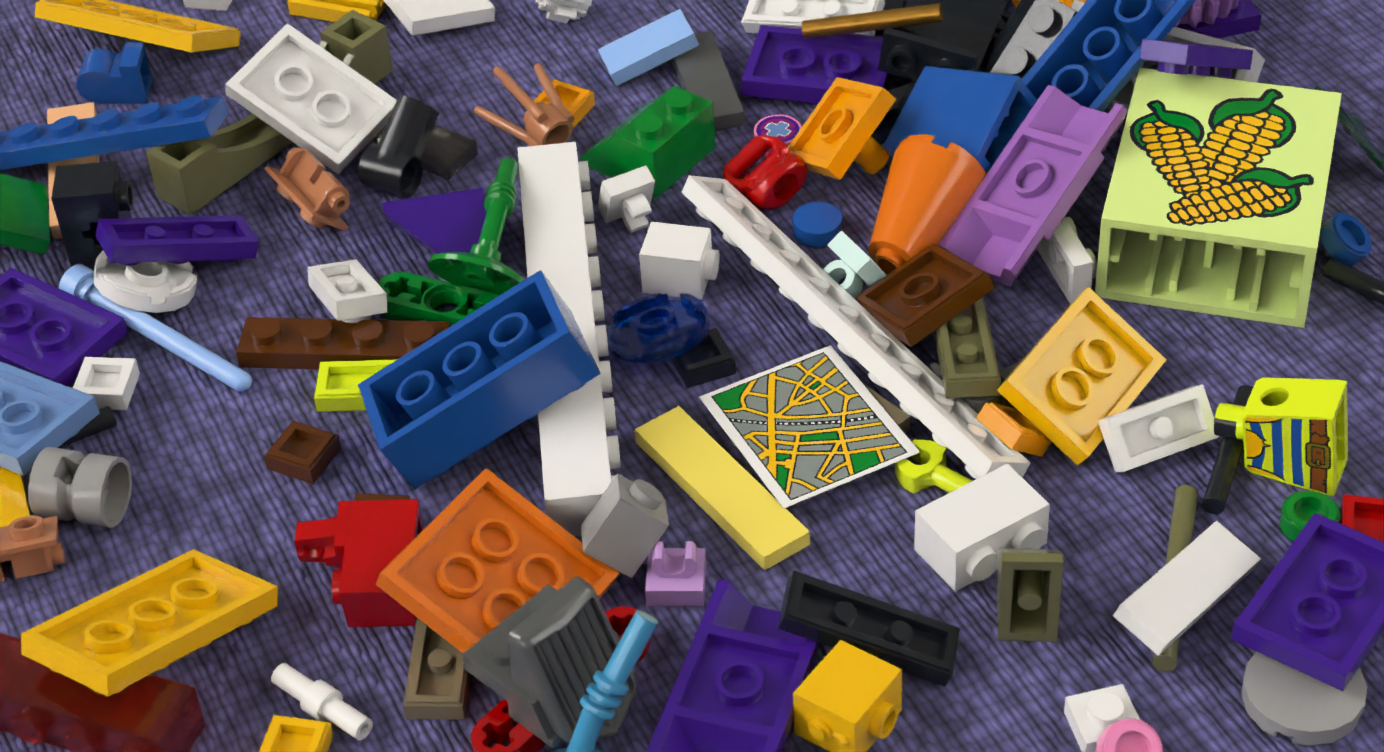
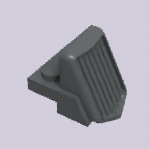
[463,577,637,748]

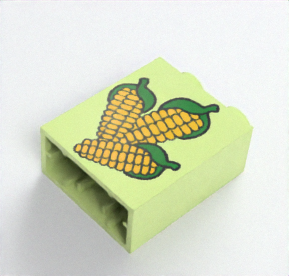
[1095,68,1342,328]

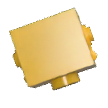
[793,640,902,752]

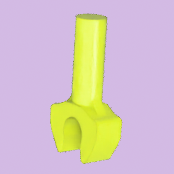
[895,439,972,493]

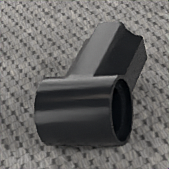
[358,96,439,198]

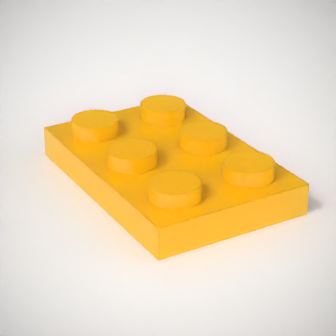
[997,287,1167,466]

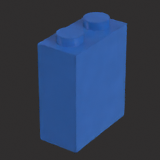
[883,66,1037,174]

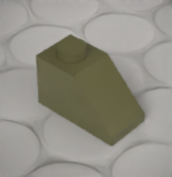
[997,548,1063,642]

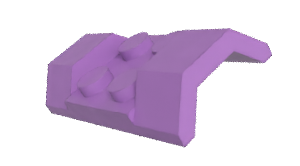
[938,85,1128,287]

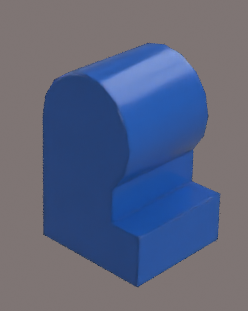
[77,42,153,104]

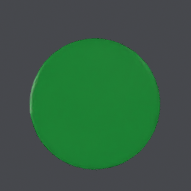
[1280,491,1340,541]

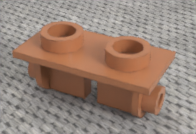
[264,147,350,231]
[0,515,66,582]

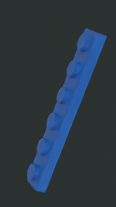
[0,96,229,170]

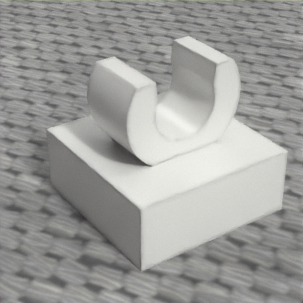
[598,166,655,233]

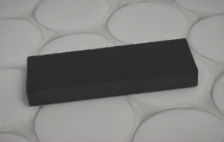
[777,571,960,686]

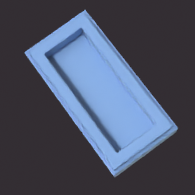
[598,9,699,86]

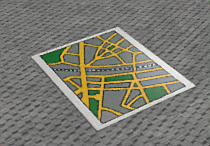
[699,345,920,509]

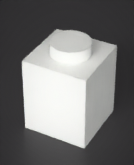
[639,222,720,300]

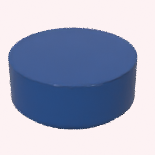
[792,202,843,248]
[1320,213,1371,266]

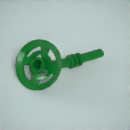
[428,157,525,295]

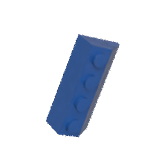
[1021,0,1196,112]

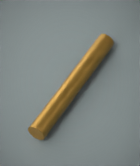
[802,3,943,39]

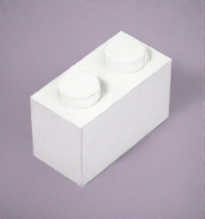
[914,463,1050,592]

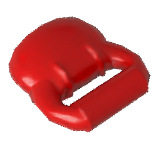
[723,135,808,210]

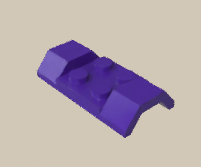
[646,579,819,752]

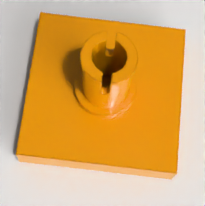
[788,77,896,180]

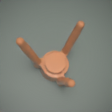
[474,63,575,146]

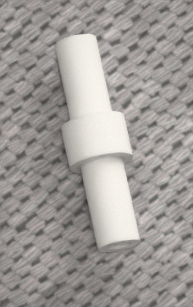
[271,663,373,740]

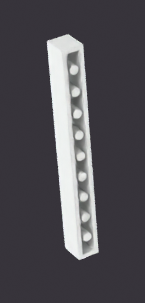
[517,142,621,536]

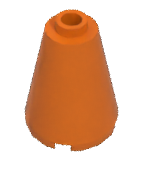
[868,134,986,275]

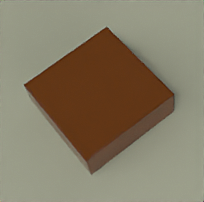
[264,421,341,484]

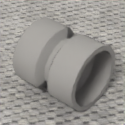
[28,447,132,528]

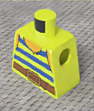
[1214,377,1348,497]

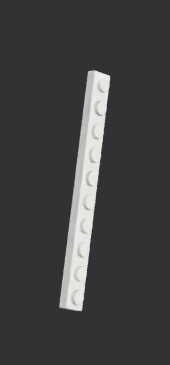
[681,175,1030,479]

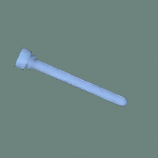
[58,264,252,392]

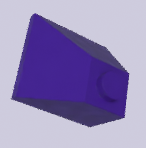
[382,188,487,254]

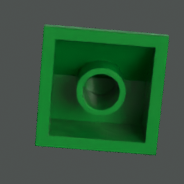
[580,86,716,198]

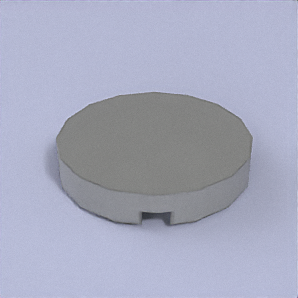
[1241,651,1367,746]

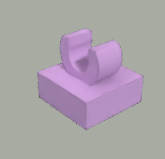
[645,541,706,606]

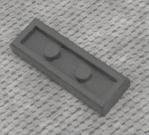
[671,30,745,131]

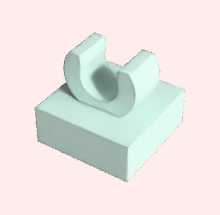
[823,230,887,299]

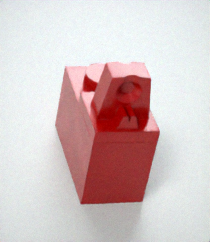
[294,499,424,627]

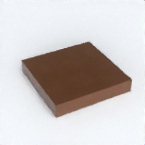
[855,244,995,347]

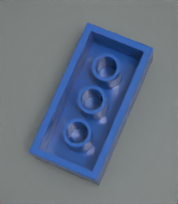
[358,270,601,490]

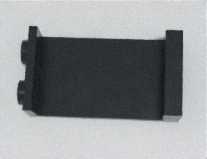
[877,0,1009,81]

